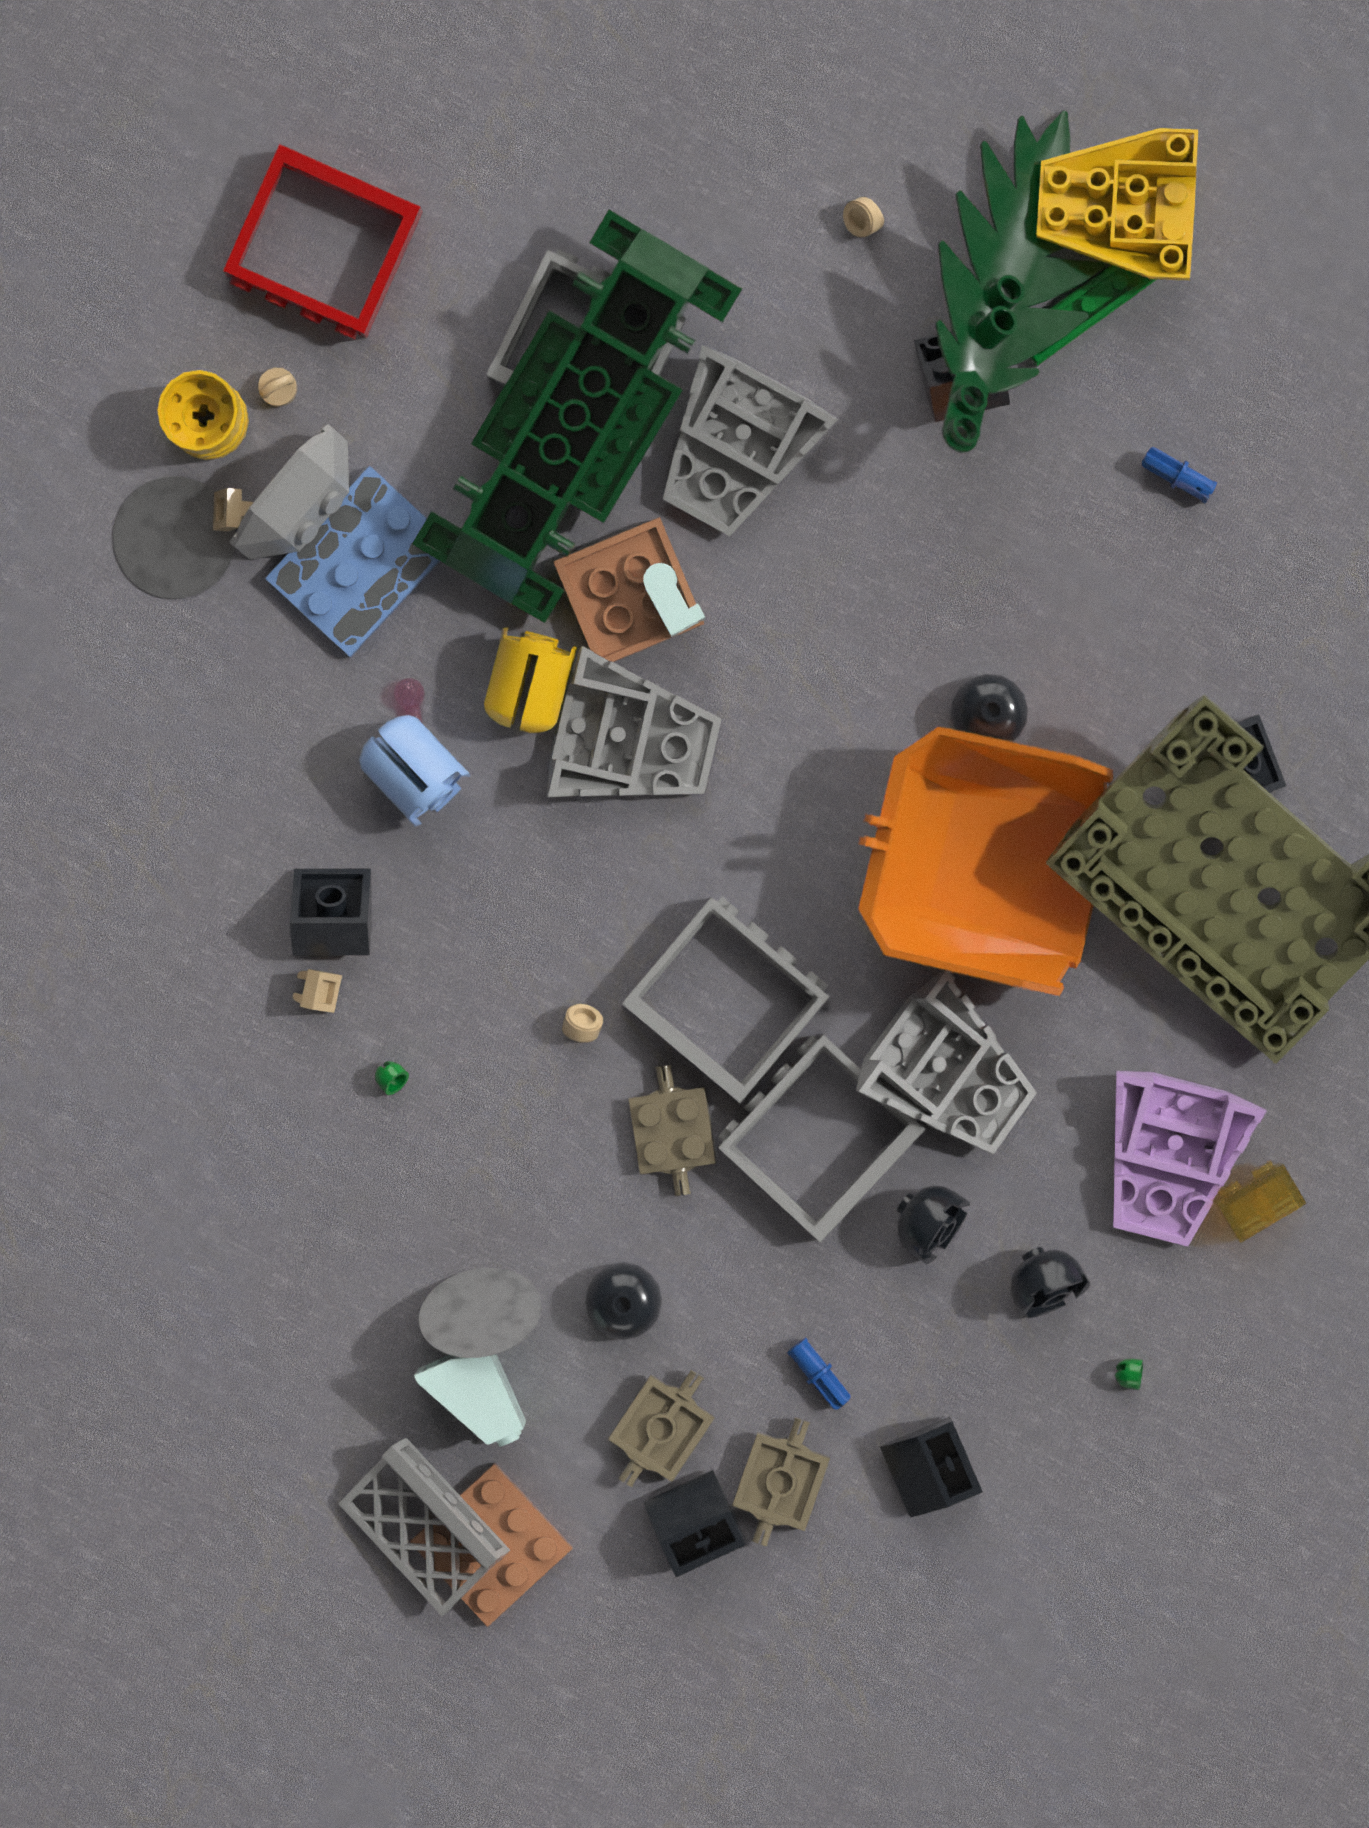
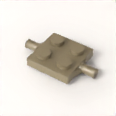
[628,1065,717,1196]
[608,1369,715,1487]
[732,1417,830,1546]

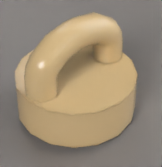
[843,197,884,238]
[258,368,297,407]
[562,1004,603,1043]

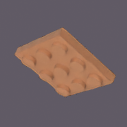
[553,517,704,662]
[410,1463,573,1627]

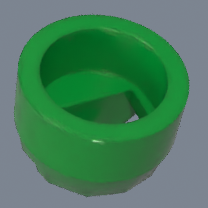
[375,1061,409,1095]
[1114,1358,1143,1390]

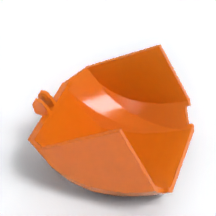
[858,726,1113,996]

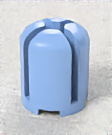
[359,715,471,827]

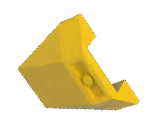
[1036,128,1198,281]

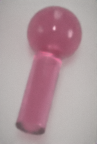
[394,678,425,724]

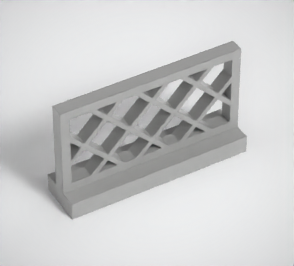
[338,1438,510,1616]

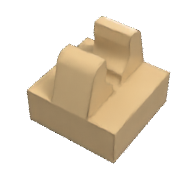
[213,488,254,531]
[293,969,342,1013]

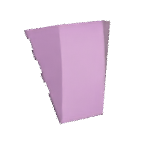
[1113,1071,1267,1247]

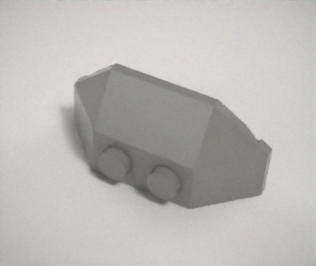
[229,424,349,559]

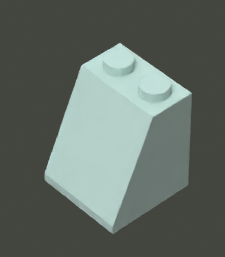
[414,1354,526,1447]

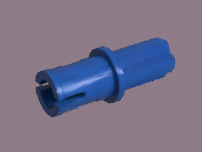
[1141,447,1217,504]
[787,1338,851,1410]

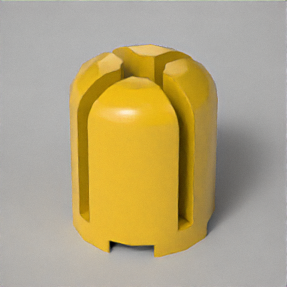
[484,628,577,733]

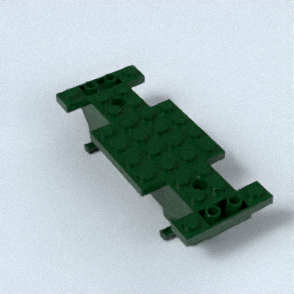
[412,209,742,623]

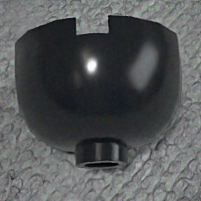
[951,674,1028,742]
[897,1185,970,1264]
[1011,1247,1090,1318]
[585,1262,662,1340]

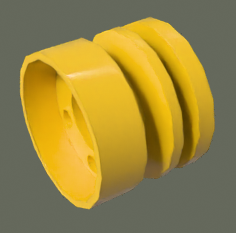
[157,370,249,460]

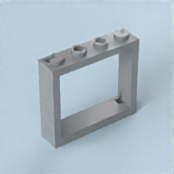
[487,249,686,387]
[622,897,829,1103]
[718,1034,925,1242]

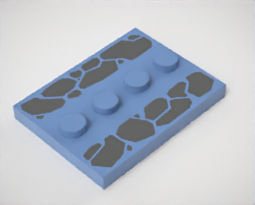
[265,466,440,657]

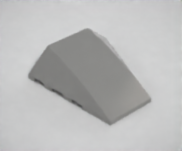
[663,345,838,536]
[547,646,722,797]
[856,969,1037,1154]

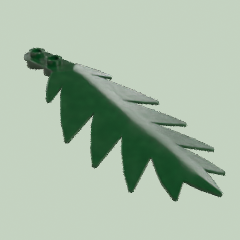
[935,110,1105,453]

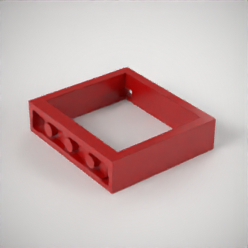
[223,144,423,340]

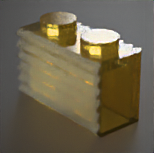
[1214,1160,1307,1243]

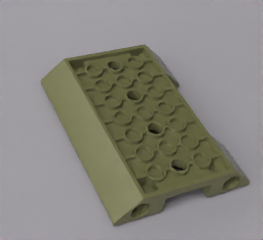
[1046,695,1369,1064]

